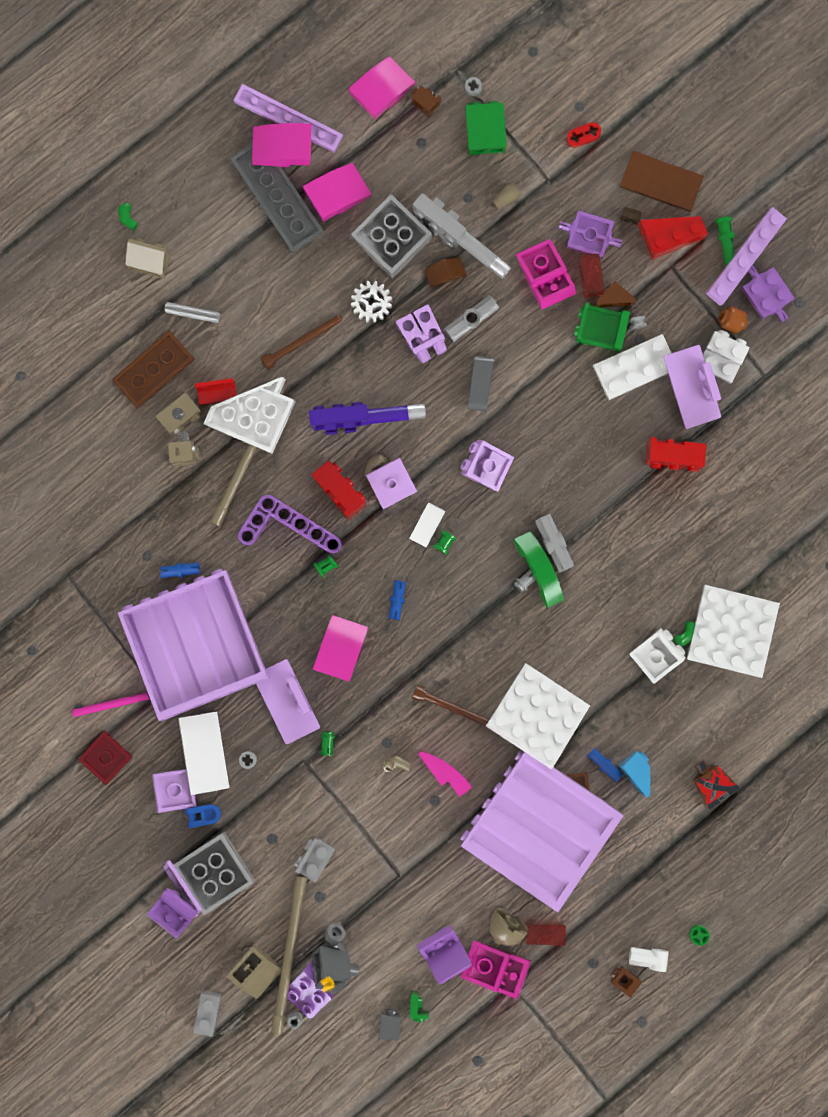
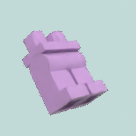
[396,305,447,364]

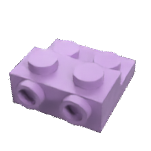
[461,440,514,492]

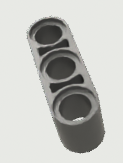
[467,355,494,412]

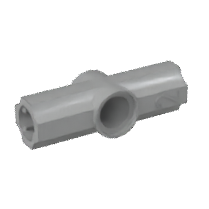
[444,295,499,343]
[535,514,574,573]

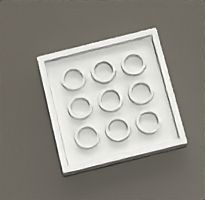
[686,585,780,678]
[486,663,590,769]

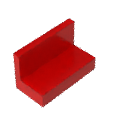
[195,378,237,406]

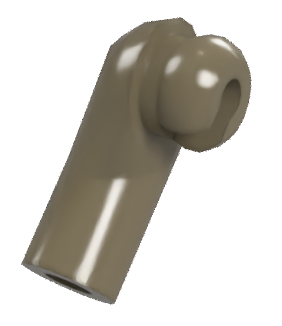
[364,454,388,477]
[383,756,412,772]

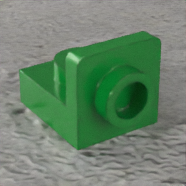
[409,991,429,1022]

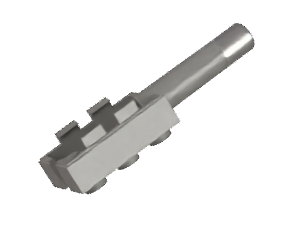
[413,194,511,279]

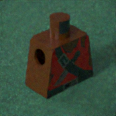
[693,760,740,809]

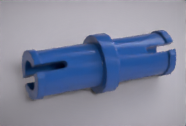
[160,562,200,579]
[388,580,406,620]
[587,748,623,783]

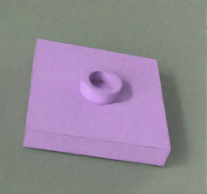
[366,458,417,509]
[152,769,196,813]

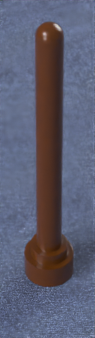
[260,315,342,370]
[412,684,490,726]

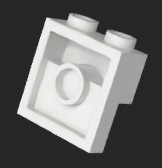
[703,330,750,384]
[630,628,685,684]

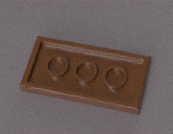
[620,151,704,212]
[112,330,195,409]

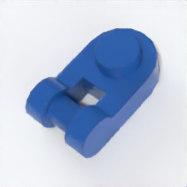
[185,804,221,828]

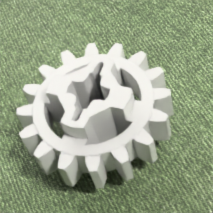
[351,281,392,323]

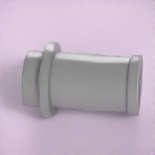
[514,569,536,592]
[287,1011,303,1029]

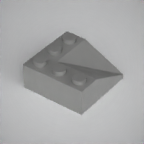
[351,194,432,279]
[173,832,256,915]

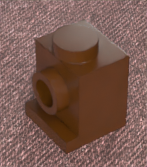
[411,86,441,117]
[610,966,642,998]

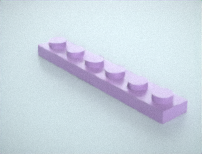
[234,84,343,153]
[706,207,786,306]

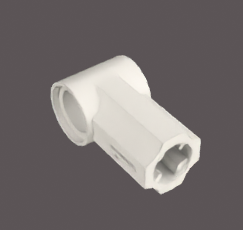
[628,947,669,972]

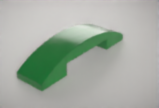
[513,532,564,608]

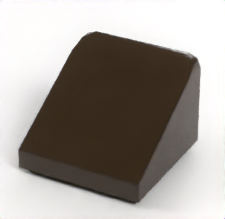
[620,207,642,225]

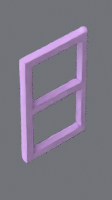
[163,860,202,917]

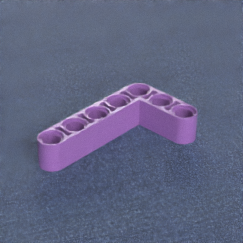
[238,495,342,554]

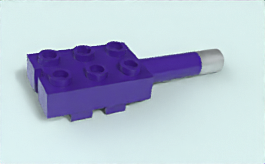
[309,402,426,435]

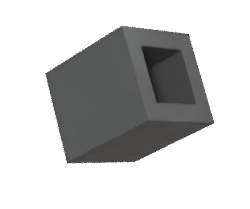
[379,1009,401,1041]

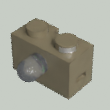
[156,392,202,436]
[168,431,200,467]

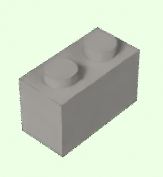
[193,990,223,1037]

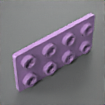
[663,345,721,429]
[256,659,320,744]

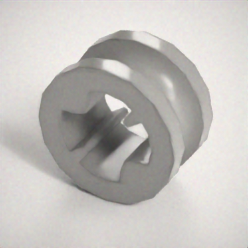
[465,77,482,96]
[628,316,647,330]
[239,751,257,769]

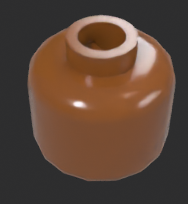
[718,306,748,334]

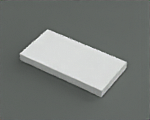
[178,712,229,795]

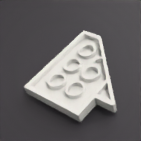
[203,377,296,454]

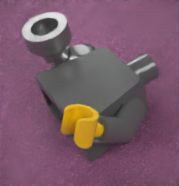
[312,923,359,994]

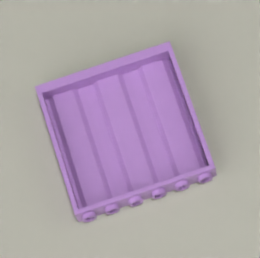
[118,569,269,721]
[460,750,624,912]

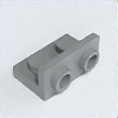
[294,837,336,883]

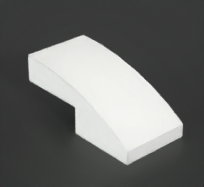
[409,502,445,547]

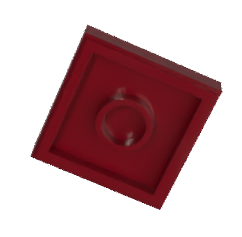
[78,731,133,785]

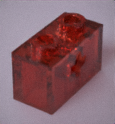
[578,253,605,298]

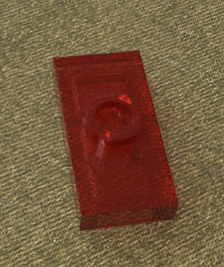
[526,924,566,946]

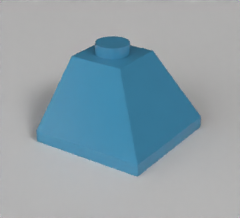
[618,751,650,797]

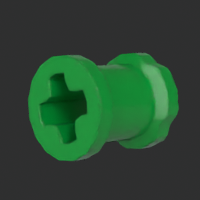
[433,530,457,555]
[313,553,338,578]

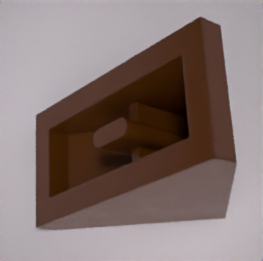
[424,258,466,288]
[595,281,635,308]

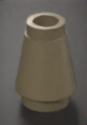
[492,183,521,209]

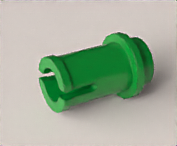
[320,731,335,756]

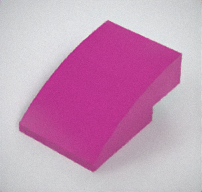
[349,57,416,120]
[252,123,312,167]
[303,163,372,222]
[516,239,576,310]
[313,615,369,682]
[418,750,472,797]
[460,940,532,999]

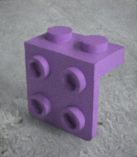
[147,888,197,939]
[417,925,472,984]
[287,960,335,1018]

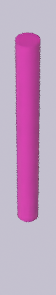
[72,692,149,717]

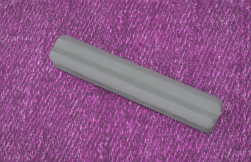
[164,302,220,323]

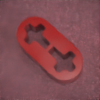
[566,122,601,148]

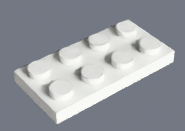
[593,334,672,400]

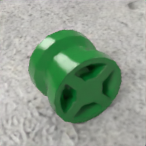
[689,925,710,946]

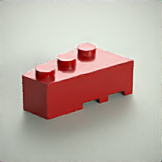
[638,216,708,260]
[645,437,706,472]
[311,460,366,520]

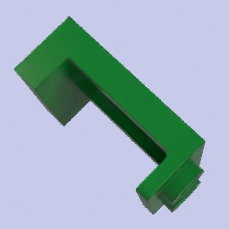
[465,101,507,155]
[573,302,630,352]

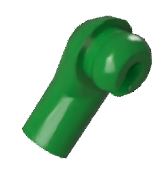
[118,202,138,231]
[673,622,695,647]

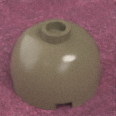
[489,907,528,946]

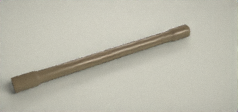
[210,387,286,527]
[271,876,307,1035]

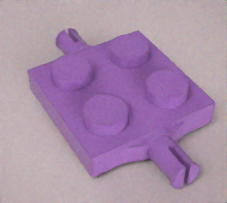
[559,211,622,259]
[741,265,794,322]

